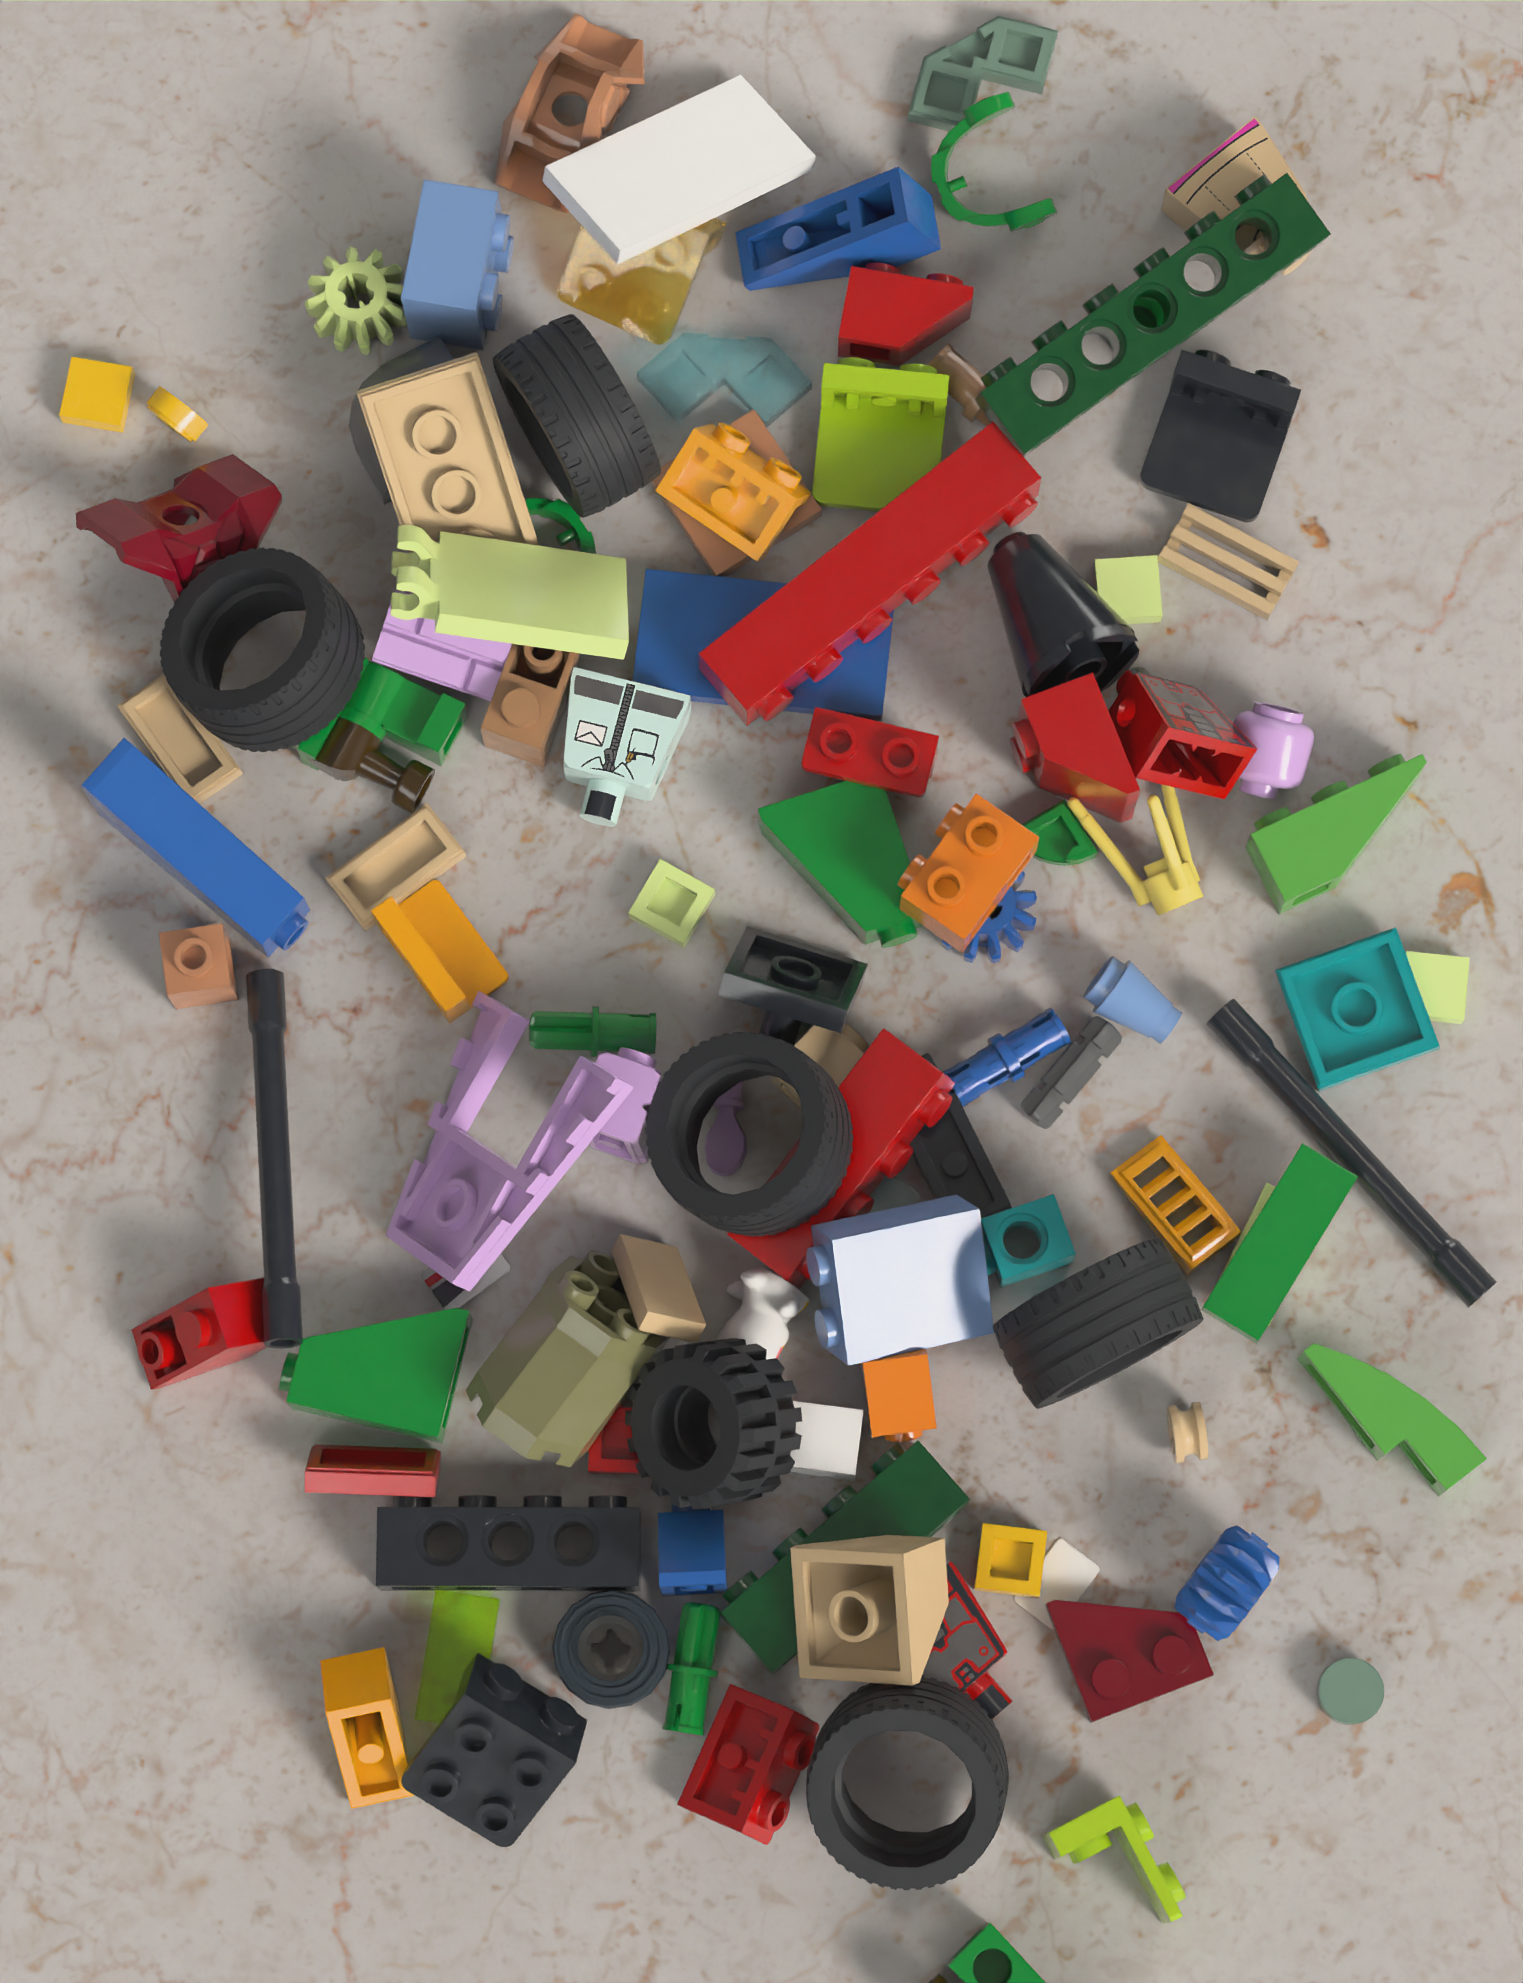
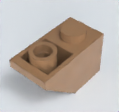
[480,644,580,767]

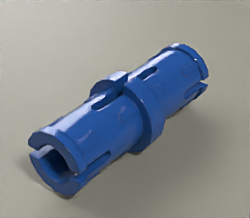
[942,1008,1071,1107]

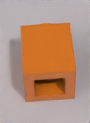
[861,1349,937,1442]

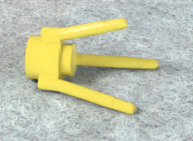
[1067,784,1204,916]

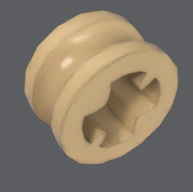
[1167,1401,1209,1464]

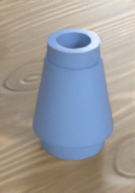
[1083,956,1182,1044]

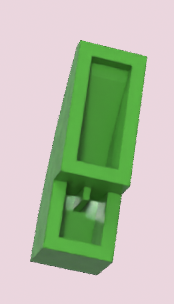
[1297,1343,1487,1497]

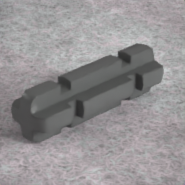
[1020,1016,1122,1129]

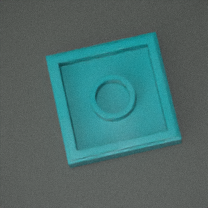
[1275,927,1440,1092]

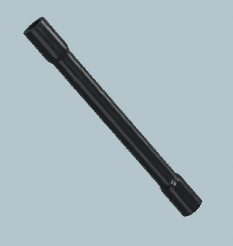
[246,969,303,1349]
[1206,999,1497,1308]

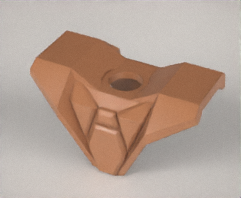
[494,13,645,213]

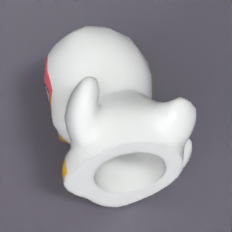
[716,1267,810,1359]

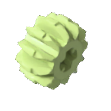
[305,246,407,356]

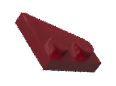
[1045,1600,1214,1723]

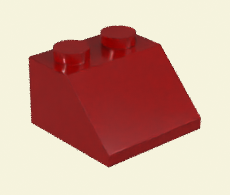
[1010,673,1140,823]

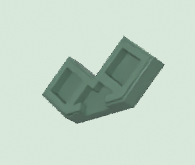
[908,16,1058,136]

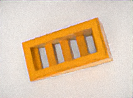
[1109,1135,1242,1276]

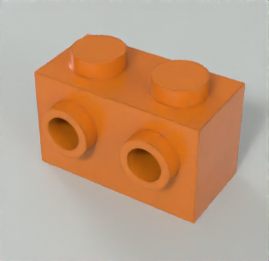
[897,793,1039,953]

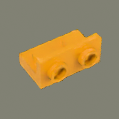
[655,422,812,562]

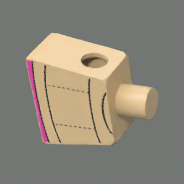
[1161,116,1311,276]

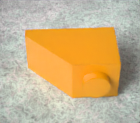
[320,1647,414,1809]

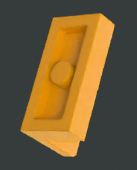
[371,880,509,1024]

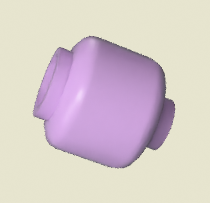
[1233,702,1314,799]

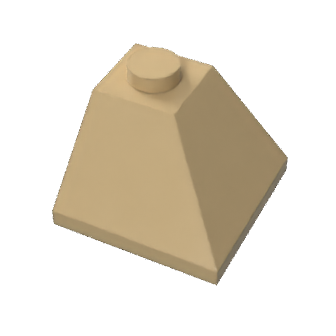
[790,1535,949,1686]

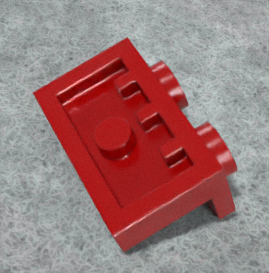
[801,707,939,798]
[677,1684,819,1845]

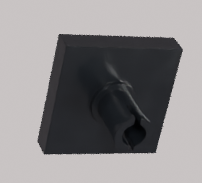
[717,926,868,1046]

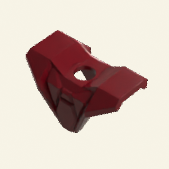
[76,454,282,602]

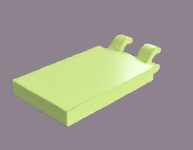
[391,525,629,660]

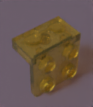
[557,218,727,345]

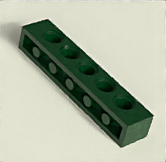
[975,173,1331,457]

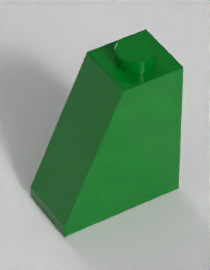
[758,781,923,948]
[279,1308,473,1444]

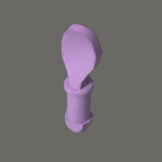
[705,1081,747,1177]

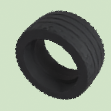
[492,314,661,518]
[159,547,365,753]
[645,1032,854,1237]
[993,1238,1204,1409]
[806,1676,1009,1890]

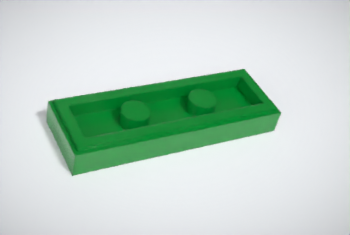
[1201,1143,1358,1344]

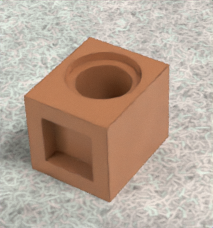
[159,923,239,1009]

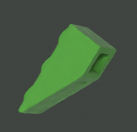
[1245,754,1427,914]

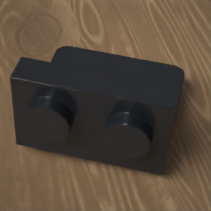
[1140,350,1301,523]
[401,1652,588,1847]

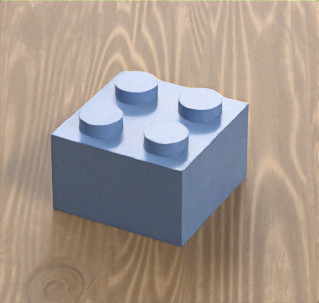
[401,179,514,350]

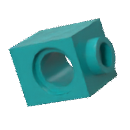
[981,1194,1076,1288]

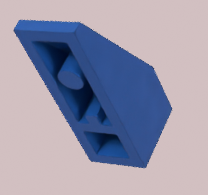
[735,166,941,291]

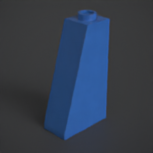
[81,738,310,958]

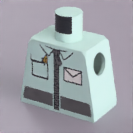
[563,667,692,827]

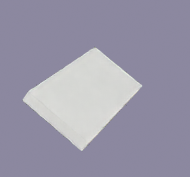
[542,75,816,265]

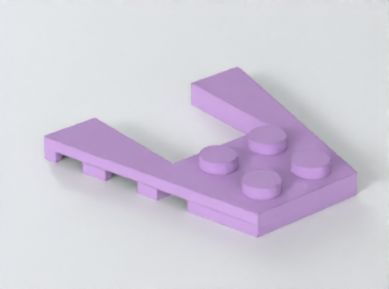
[385,991,633,1292]

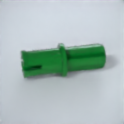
[529,1006,657,1057]
[662,1602,721,1736]

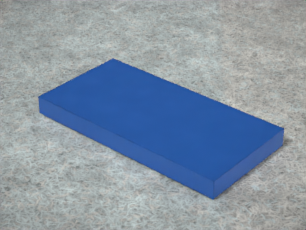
[633,569,894,721]

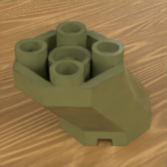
[466,1250,670,1467]

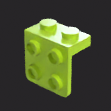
[812,357,949,512]

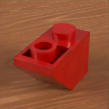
[838,263,974,367]
[131,1277,267,1390]

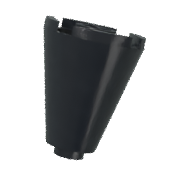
[987,532,1140,697]

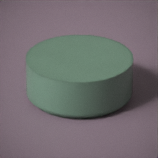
[1317,1658,1384,1725]

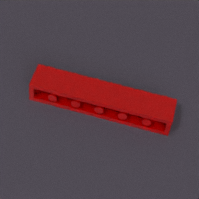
[698,421,1042,726]

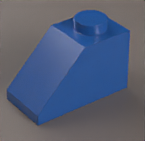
[658,1504,727,1596]

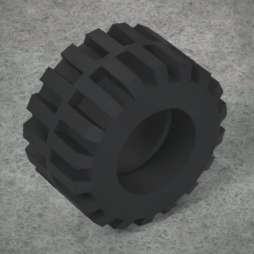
[625,1338,802,1509]

